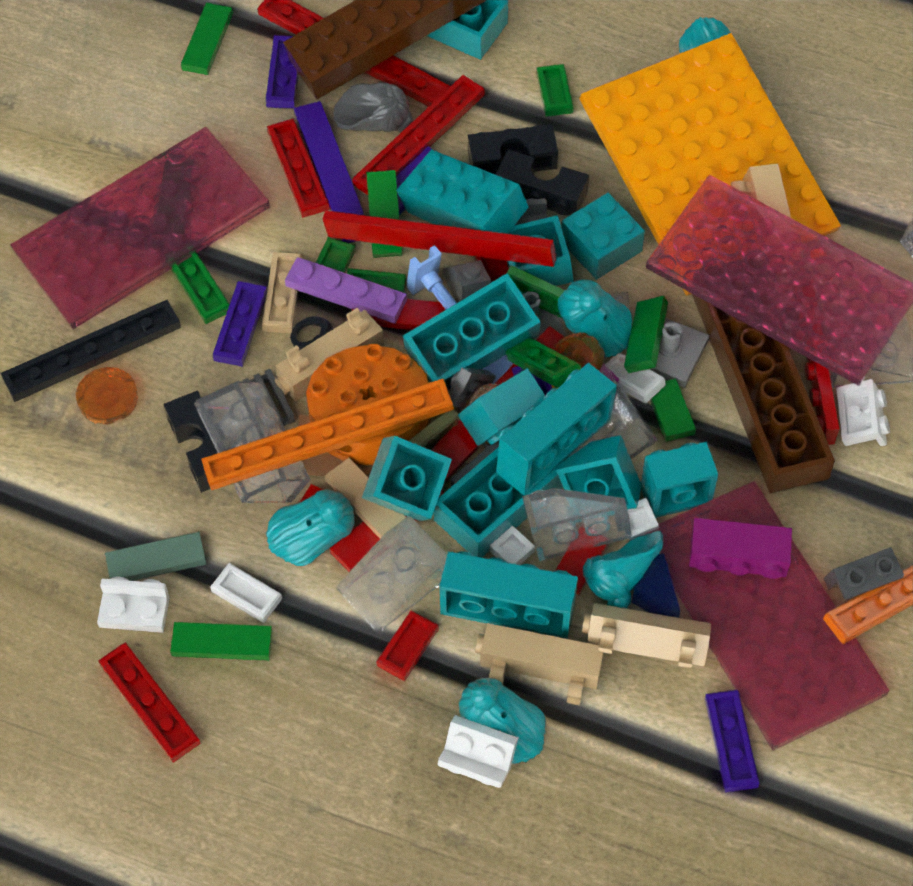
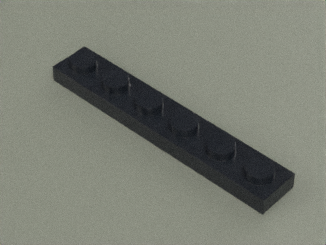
[0,300,181,402]

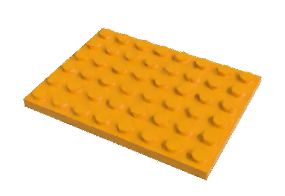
[579,33,841,296]

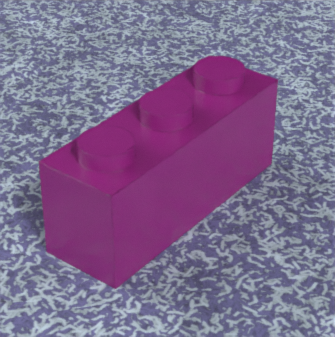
[689,518,792,579]

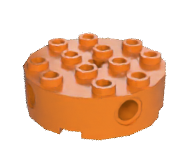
[306,344,431,466]

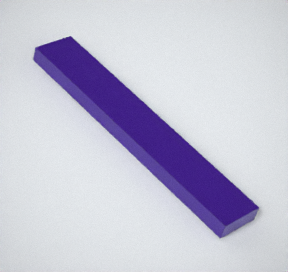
[294,101,364,243]

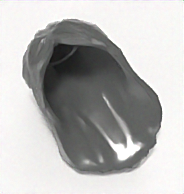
[333,82,413,132]

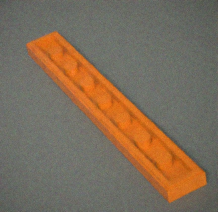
[201,379,454,491]

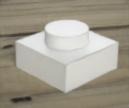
[618,498,659,541]
[490,526,535,565]

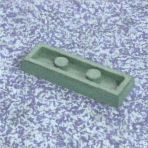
[105,532,206,581]

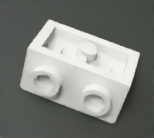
[836,379,890,446]
[97,577,170,633]
[438,715,518,788]

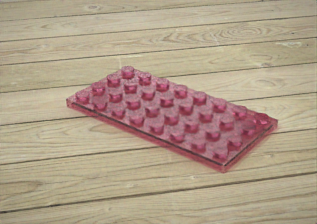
[10,127,270,330]
[646,175,913,386]
[645,481,890,751]

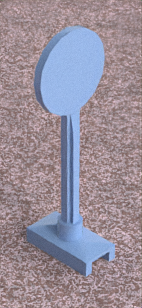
[406,245,513,388]

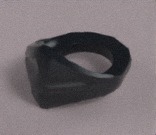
[290,316,333,350]

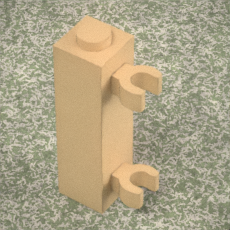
[727,164,802,278]
[275,308,384,402]
[582,603,711,668]
[475,623,604,706]

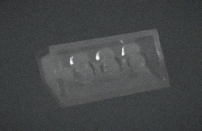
[194,381,311,503]

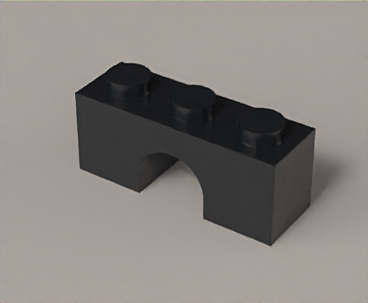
[468,124,558,175]
[496,149,589,216]
[163,390,231,493]

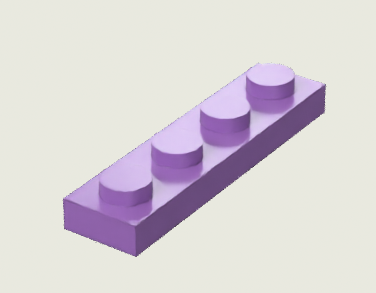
[285,257,407,323]

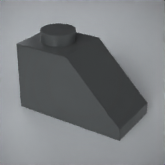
[442,260,491,303]

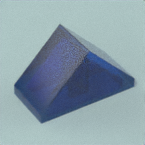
[632,553,681,618]

